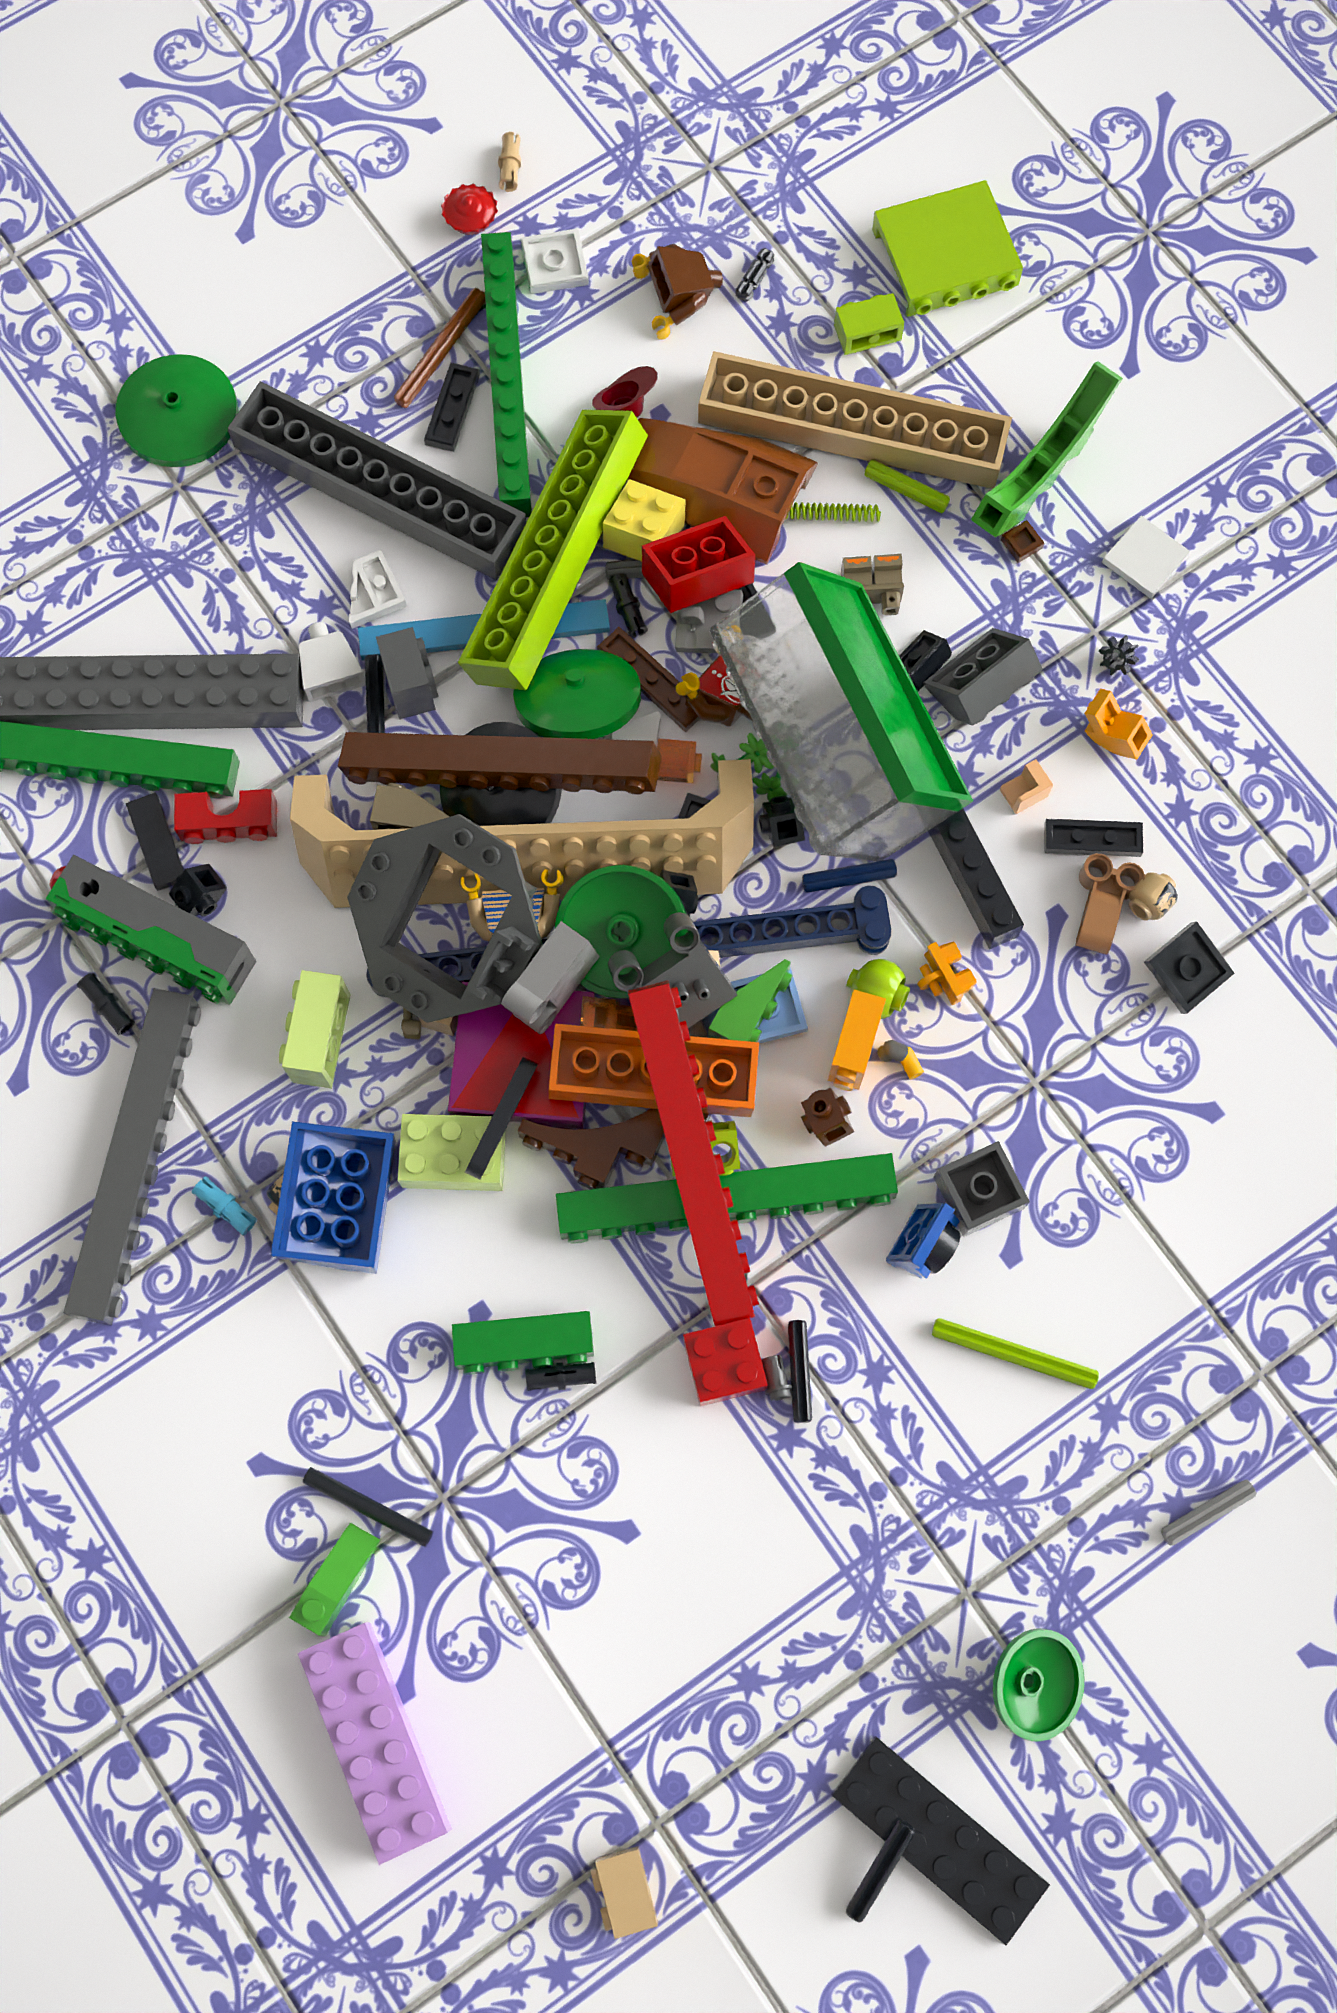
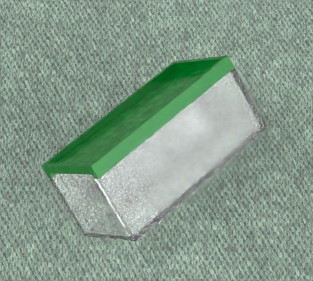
[709,562,973,861]

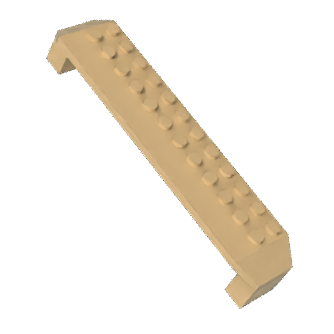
[290,759,754,908]

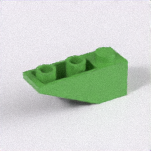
[708,959,793,1042]

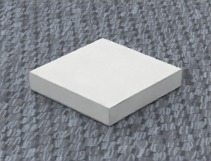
[521,228,589,294]
[1102,515,1191,599]

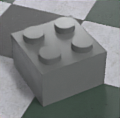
[376,627,439,720]
[933,1141,1030,1237]

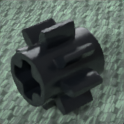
[1098,635,1140,675]

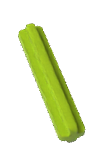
[864,460,950,513]

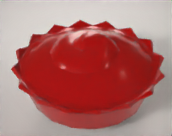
[441,183,498,235]

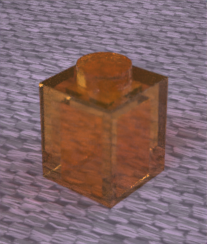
[657,738,702,783]

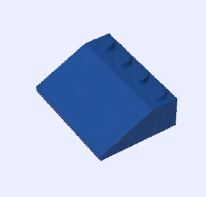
[271,1121,396,1274]

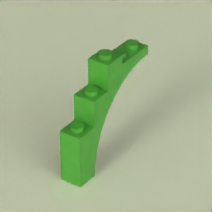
[971,361,1123,538]

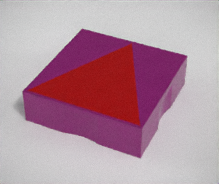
[448,982,596,1130]

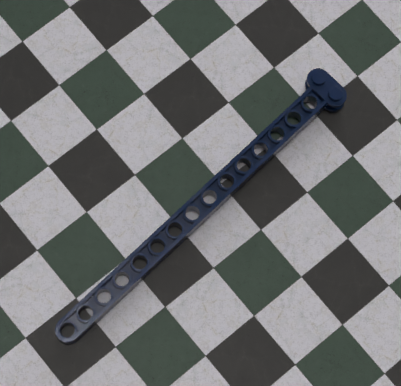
[366,885,891,997]

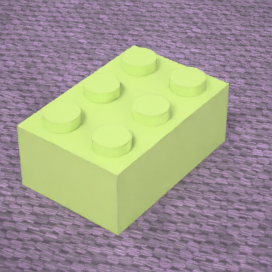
[279,970,351,1089]
[398,1114,506,1191]

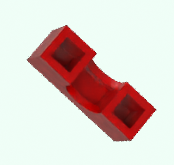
[174,789,277,844]

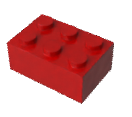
[642,516,755,613]

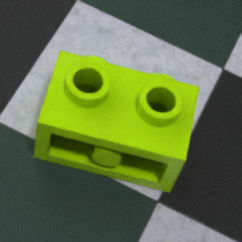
[834,293,905,355]

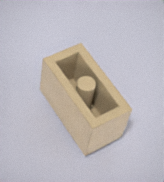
[591,1846,658,1939]

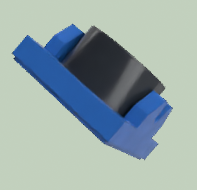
[886,1203,961,1279]

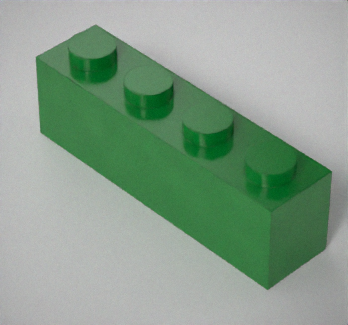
[452,1311,594,1375]

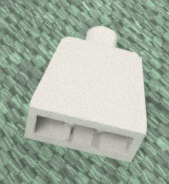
[299,622,366,702]

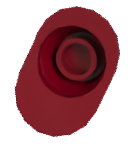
[592,366,658,418]

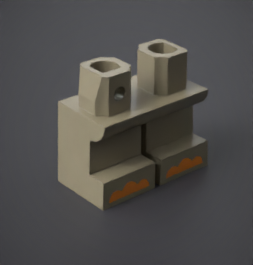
[841,554,904,616]

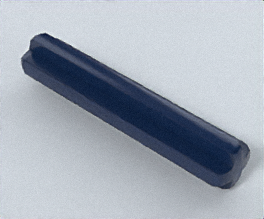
[802,859,897,893]

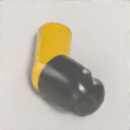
[877,1040,924,1080]

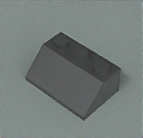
[923,628,1043,726]

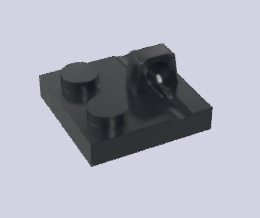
[1144,921,1235,1014]

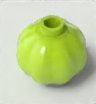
[846,959,910,1019]

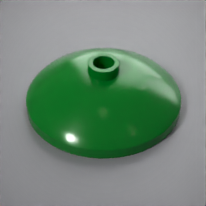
[993,1628,1085,1742]

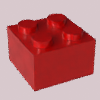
[683,1318,768,1407]

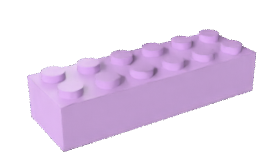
[298,1622,452,1865]

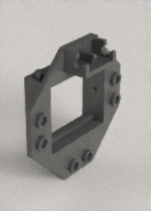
[347,814,542,1023]

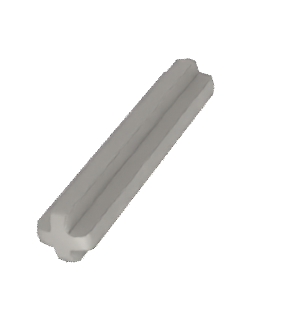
[1161,1480,1257,1546]

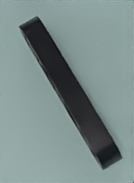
[465,1057,538,1180]

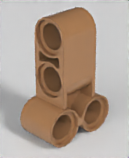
[1075,853,1145,955]

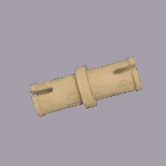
[498,132,521,192]

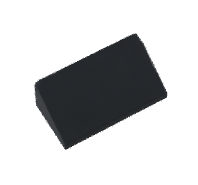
[899,630,952,692]

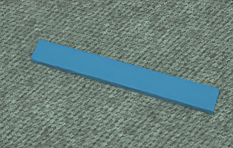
[358,599,610,661]

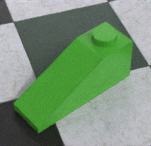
[289,1523,381,1636]

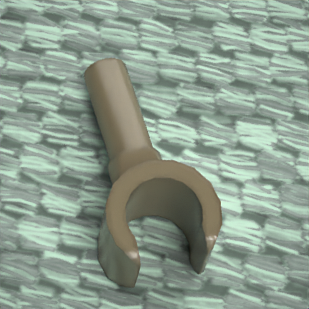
[401,1008,422,1040]

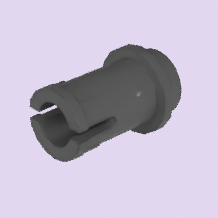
[761,1355,792,1401]

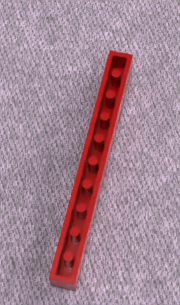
[628,980,759,1326]

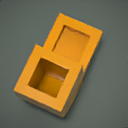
[1084,688,1152,760]

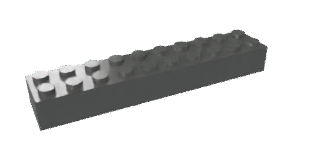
[227,381,527,580]
[0,653,304,730]

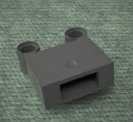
[608,912,737,1028]

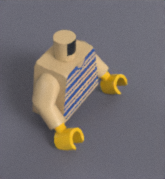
[461,869,564,942]

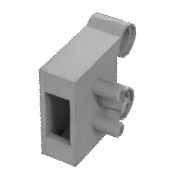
[501,921,600,1034]

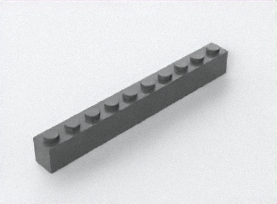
[63,988,201,1326]

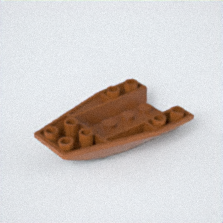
[627,418,818,565]

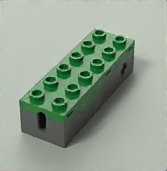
[46,854,257,1005]

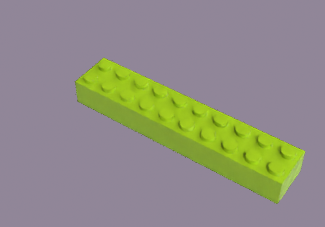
[458,410,648,690]

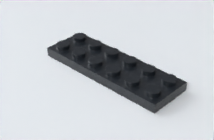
[831,1736,1050,1946]

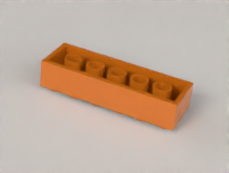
[549,1024,759,1117]

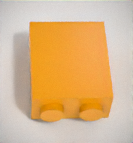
[827,989,886,1091]

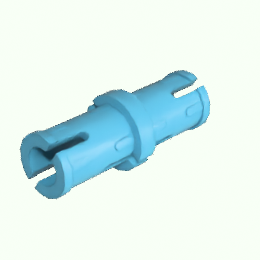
[192,1176,258,1236]

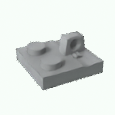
[675,590,743,653]

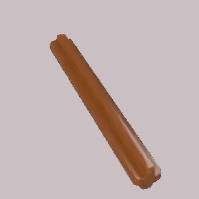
[394,287,486,408]

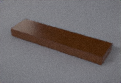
[597,627,700,732]

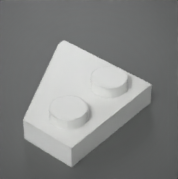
[348,549,407,629]

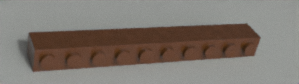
[337,732,662,795]

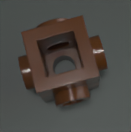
[801,1087,855,1147]

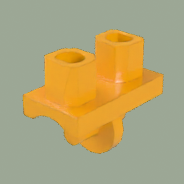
[917,941,977,1006]

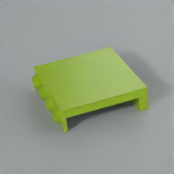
[872,180,1023,317]

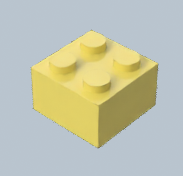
[603,479,686,562]

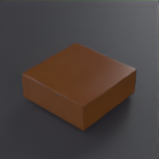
[1000,520,1045,563]

